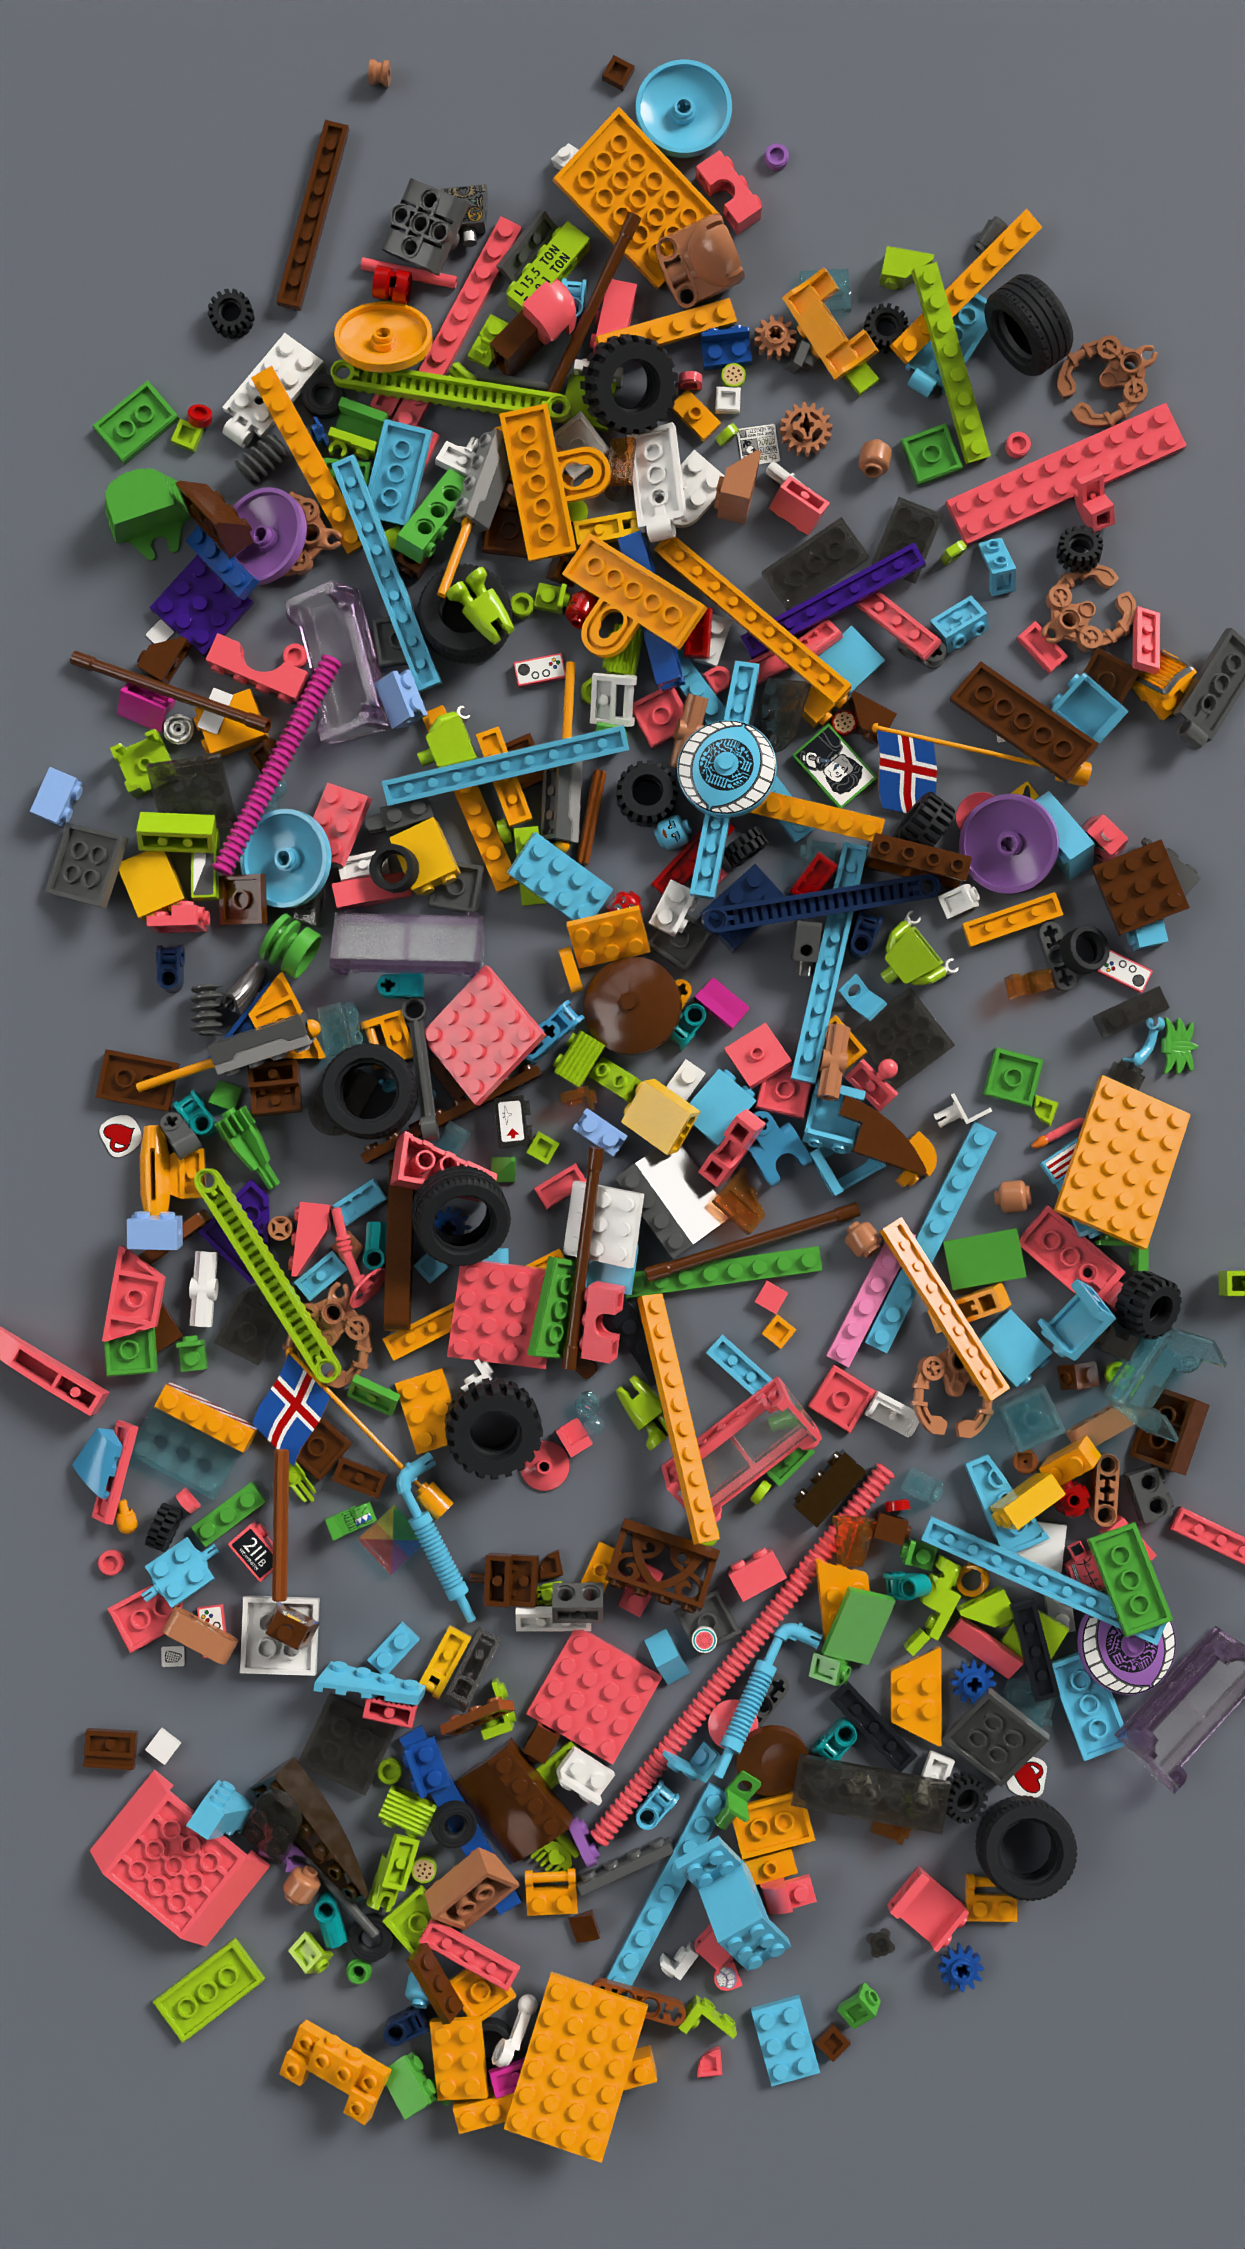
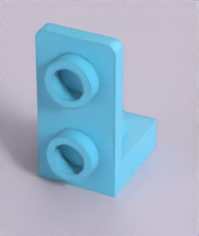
[979,538,1016,596]
[662,1741,721,1783]

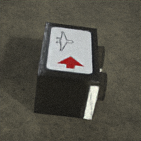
[494,1095,533,1149]

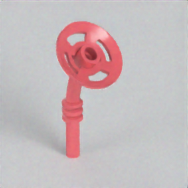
[331,1207,385,1308]

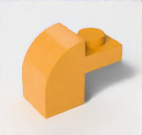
[895,1131,937,1187]

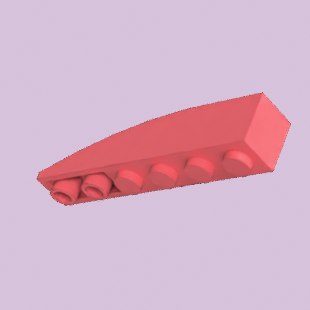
[0,1326,110,1416]

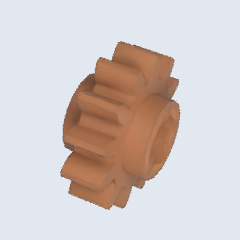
[754,315,797,361]

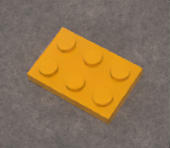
[567,905,650,969]
[395,1368,453,1455]
[733,1788,815,1860]
[430,2016,489,2100]

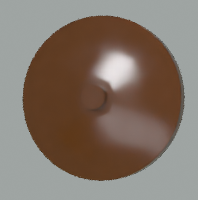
[584,957,682,1055]

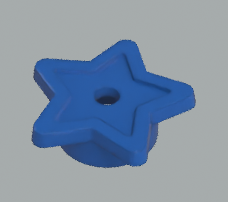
[310,416,329,448]

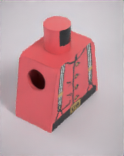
[1063,1540,1107,1593]

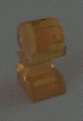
[1004,969,1055,999]

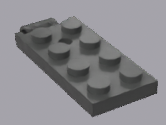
[1173,628,1245,750]

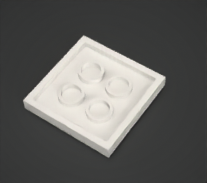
[563,1180,644,1268]
[240,1596,320,1676]

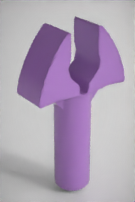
[258,1842,306,1872]

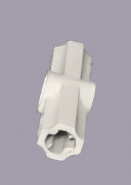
[189,1251,219,1327]

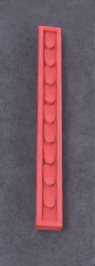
[392,216,522,426]

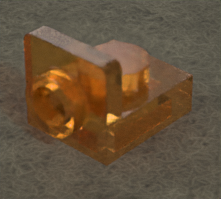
[559,1085,598,1111]
[870,1805,911,1845]

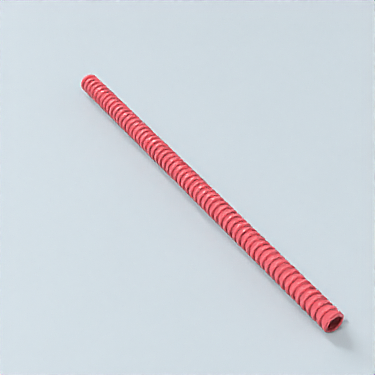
[590,1463,895,1846]

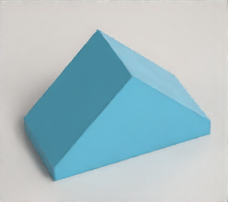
[644,1628,690,1685]

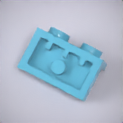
[930,596,989,653]

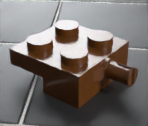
[247,1058,303,1117]
[470,1552,539,1607]

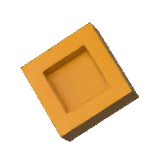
[761,1314,796,1349]

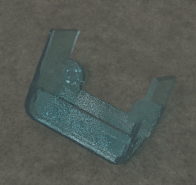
[1105,1327,1227,1443]

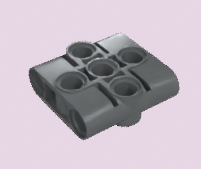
[381,178,469,276]

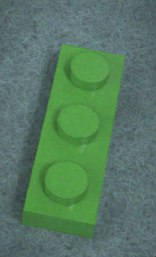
[191,1481,267,1547]

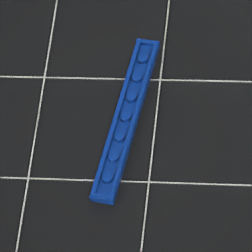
[399,1724,522,1915]

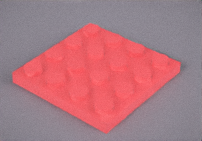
[425,965,547,1106]
[447,1261,547,1369]
[526,1630,662,1765]

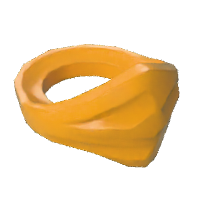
[956,1562,990,1597]

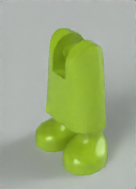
[445,567,515,645]
[615,1375,668,1451]

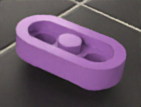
[569,1816,600,1868]

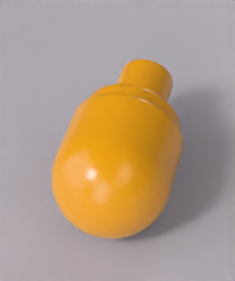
[115,1499,138,1534]

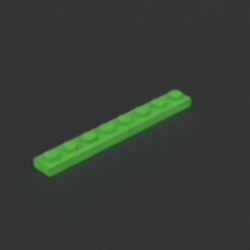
[626,1246,822,1298]

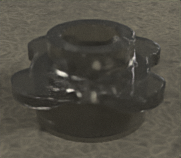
[866,1928,895,1958]

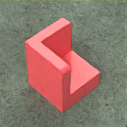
[556,1418,593,1457]

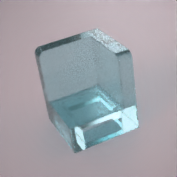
[437,1121,473,1157]

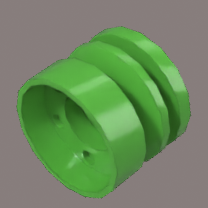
[258,913,323,980]

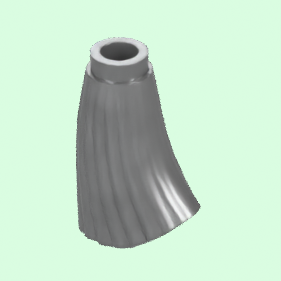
[222,961,267,1016]

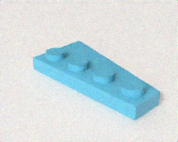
[964,1454,1049,1553]

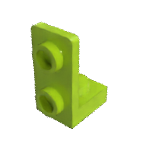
[589,1057,641,1104]
[481,1677,517,1740]
[678,1995,737,2039]

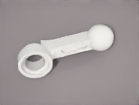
[492,1994,538,2067]

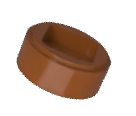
[1013,1449,1039,1475]

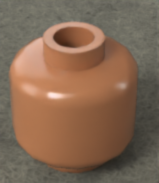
[858,439,892,478]
[994,1180,1031,1213]
[845,1221,882,1259]
[283,1865,321,1906]

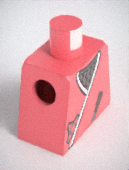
[1081,814,1128,862]

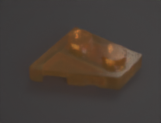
[712,1166,765,1235]
[832,1516,877,1567]

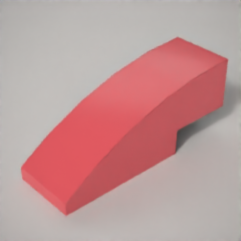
[332,872,412,911]

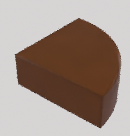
[538,1549,563,1580]

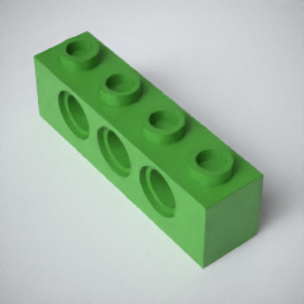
[396,469,466,564]

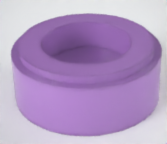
[764,143,789,171]

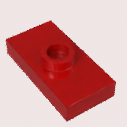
[684,607,713,659]
[789,851,839,895]

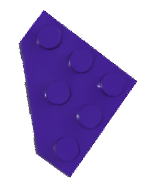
[198,1179,270,1284]

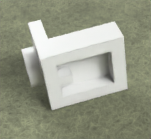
[938,884,980,919]
[461,1359,494,1392]
[660,1942,698,1980]

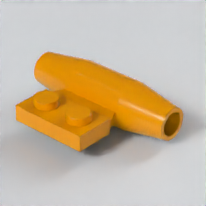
[139,1125,206,1215]

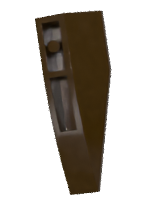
[251,1757,369,1904]

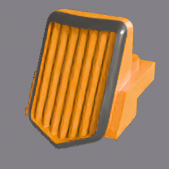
[1131,650,1197,720]

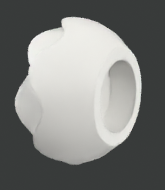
[164,714,194,745]

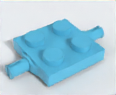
[141,1537,219,1609]

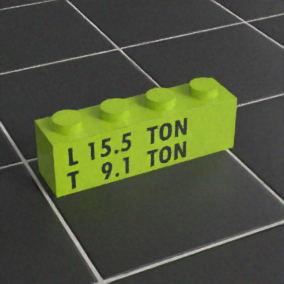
[506,221,590,313]

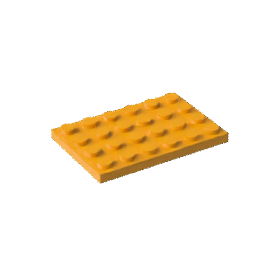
[552,107,723,290]
[1053,1075,1191,1250]
[504,1972,648,2163]

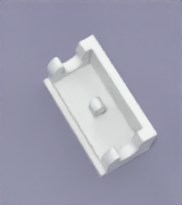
[864,1390,919,1438]

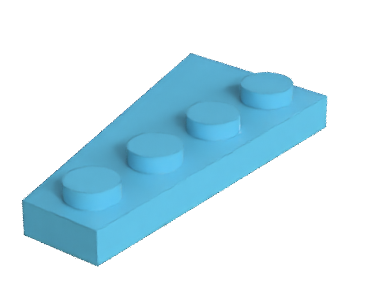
[313,1661,426,1705]

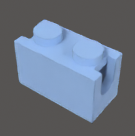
[374,670,427,729]
[30,767,83,827]
[573,1108,628,1158]
[127,1211,183,1250]

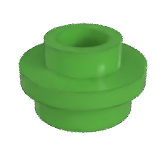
[346,1958,372,1984]

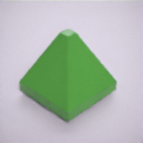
[209,1080,243,1109]
[491,1157,516,1182]

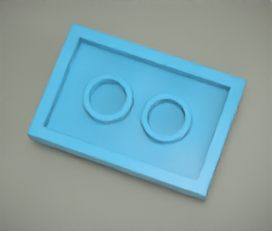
[751,1995,820,2087]

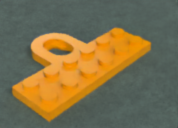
[499,403,611,563]
[562,533,707,658]

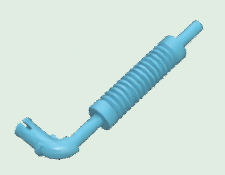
[396,1452,476,1623]
[713,1622,823,1779]

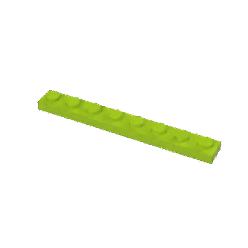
[911,262,991,465]

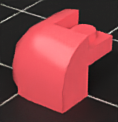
[522,278,577,346]

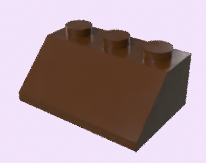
[175,481,253,558]
[1129,1385,1210,1476]

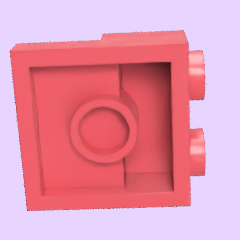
[147,901,210,933]

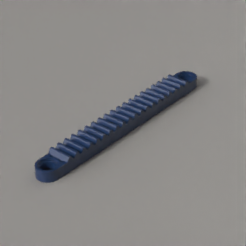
[701,874,941,933]

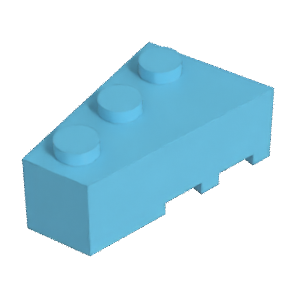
[1035,791,1095,881]
[186,1779,260,1840]

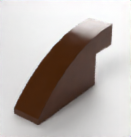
[837,1095,927,1176]

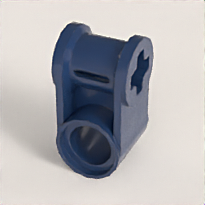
[848,909,884,959]
[156,945,185,993]
[383,2005,430,2047]

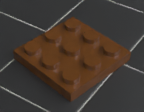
[1091,839,1190,936]

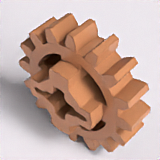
[779,402,833,457]

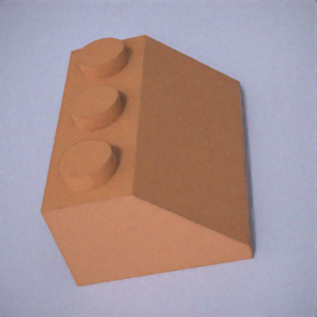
[714,450,761,524]
[424,1847,519,1931]

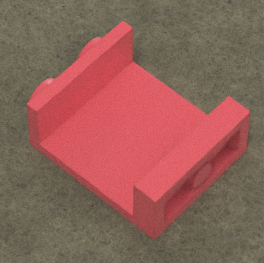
[887,1866,969,1952]

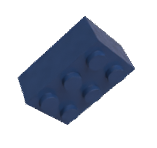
[699,864,785,953]

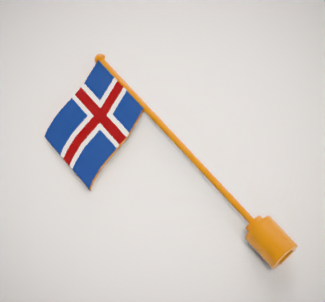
[872,723,1092,813]
[253,1347,454,1520]

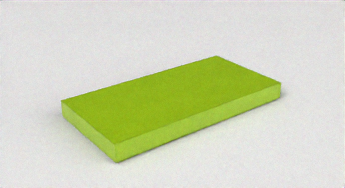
[153,1937,265,2043]

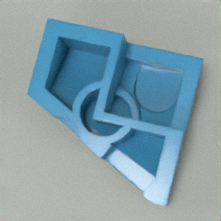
[72,1428,123,1499]

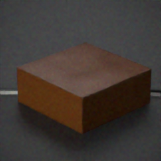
[602,55,635,91]
[814,2022,851,2062]

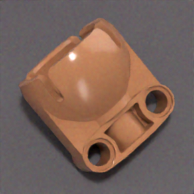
[655,213,745,309]

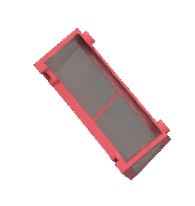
[661,1376,823,1523]

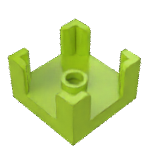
[110,729,180,799]

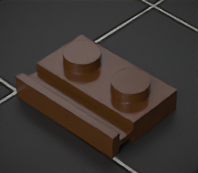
[83,1728,138,1770]

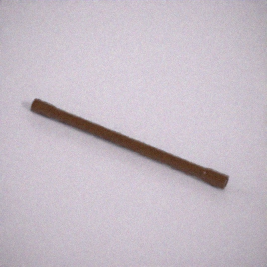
[546,212,641,410]
[70,651,272,733]
[561,1146,604,1370]
[644,1202,860,1282]

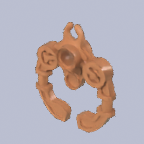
[1057,335,1158,428]
[280,492,342,578]
[1040,565,1136,653]
[282,1282,373,1388]
[910,1341,994,1438]

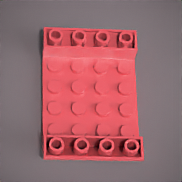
[89,1769,271,1947]

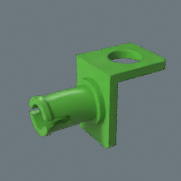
[714,1770,761,1830]

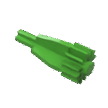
[214,1105,280,1190]

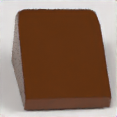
[546,555,575,588]
[248,738,277,773]
[568,1909,600,1943]

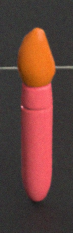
[1031,1118,1085,1149]

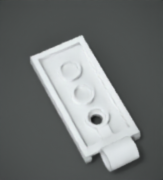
[222,333,324,448]
[627,422,687,543]

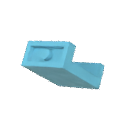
[1050,672,1129,744]
[690,1069,757,1147]
[802,1079,866,1154]
[1038,1279,1116,1361]
[977,1308,1053,1387]

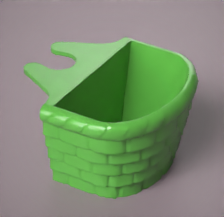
[105,468,192,561]

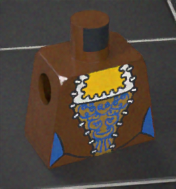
[265,1602,320,1650]

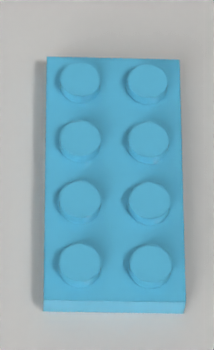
[368,419,433,527]
[507,832,613,920]
[1052,1652,1131,1761]

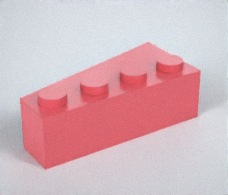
[390,1131,497,1203]

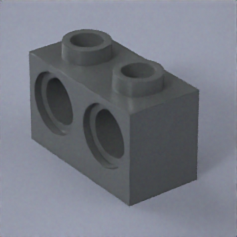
[1123,1464,1174,1524]
[552,1582,603,1623]

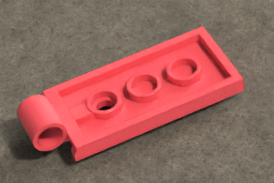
[1019,1205,1126,1312]

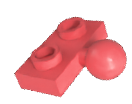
[844,1059,898,1112]

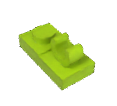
[467,314,509,370]
[328,427,378,460]

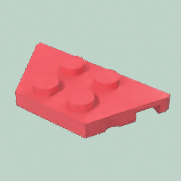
[102,1246,166,1342]

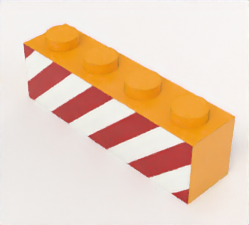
[154,1382,258,1453]

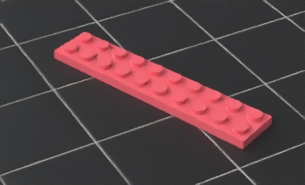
[946,403,1187,546]

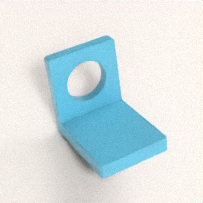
[839,974,887,1021]

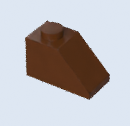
[137,637,192,684]
[849,691,897,744]

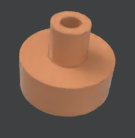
[498,482,517,509]

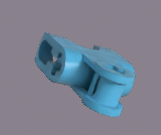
[524,1000,585,1064]
[748,1111,812,1187]

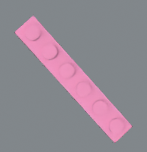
[826,1233,916,1367]

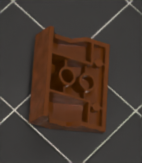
[454,1737,573,1863]

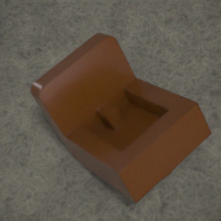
[1057,1361,1100,1390]

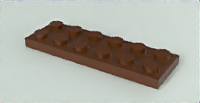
[950,661,1099,784]

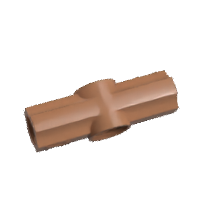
[668,693,709,768]
[817,1023,850,1101]

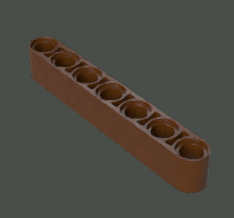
[384,1160,415,1331]

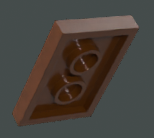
[96,1049,180,1112]

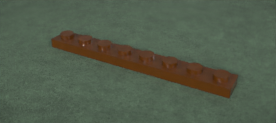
[276,120,349,311]
[360,1064,543,1164]

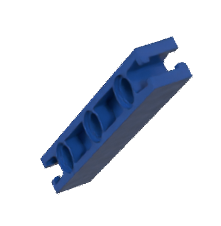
[618,530,686,692]

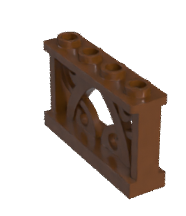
[863,833,972,890]
[605,1518,720,1614]

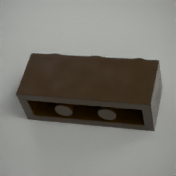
[793,1449,867,1528]

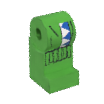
[325,1501,377,1541]

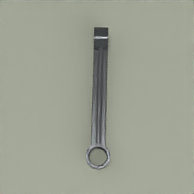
[402,997,439,1141]

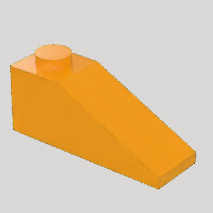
[927,1282,1012,1334]

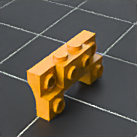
[782,267,879,381]
[279,2019,392,2126]

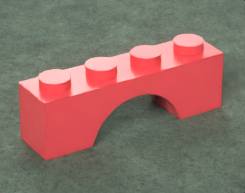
[206,633,310,704]

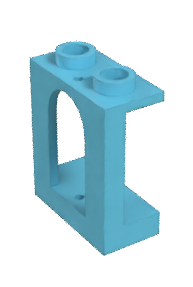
[809,1124,886,1197]

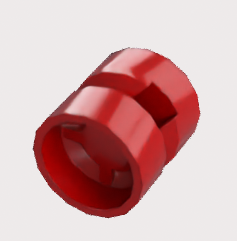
[372,265,412,304]

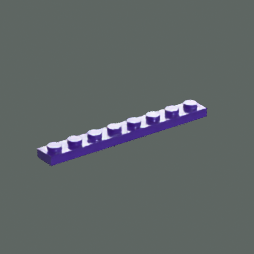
[740,542,926,659]

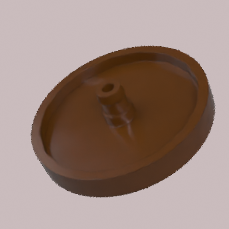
[735,1725,809,1796]

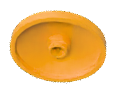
[334,301,433,373]

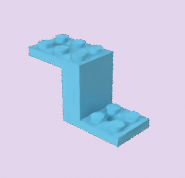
[674,1836,791,1971]

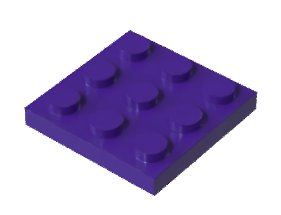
[149,554,254,657]

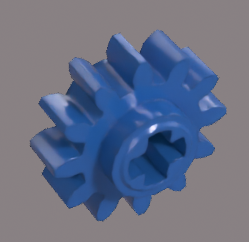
[435,1206,472,1235]
[950,1659,996,1704]
[938,1943,984,1992]

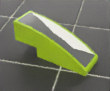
[191,828,221,901]

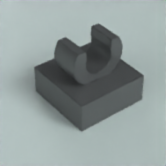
[785,340,817,374]

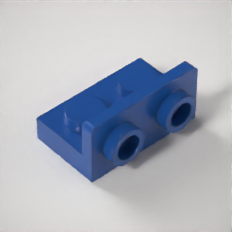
[700,325,752,370]
[402,1735,452,1799]

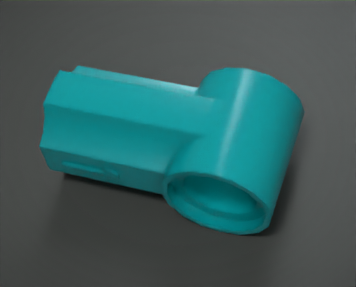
[363,1222,387,1270]
[314,1891,348,1949]

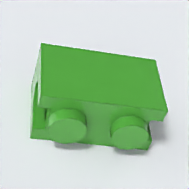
[386,2052,437,2120]

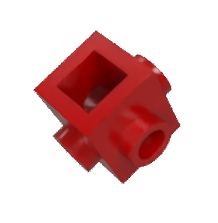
[1053,1480,1090,1518]

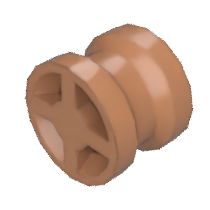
[368,59,391,87]
[268,1216,295,1241]

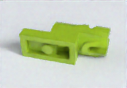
[920,1555,962,1641]
[366,1833,420,1912]

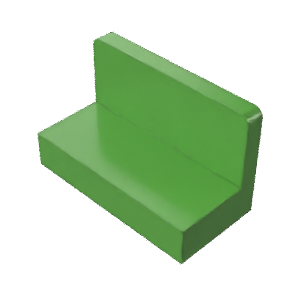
[335,397,389,444]

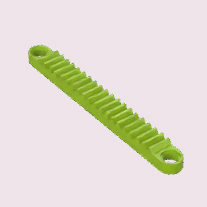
[331,359,571,422]
[194,1168,341,1383]

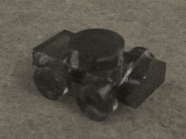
[1107,1059,1145,1090]

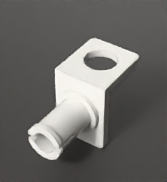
[933,1093,992,1128]

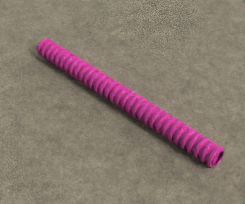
[212,654,342,876]

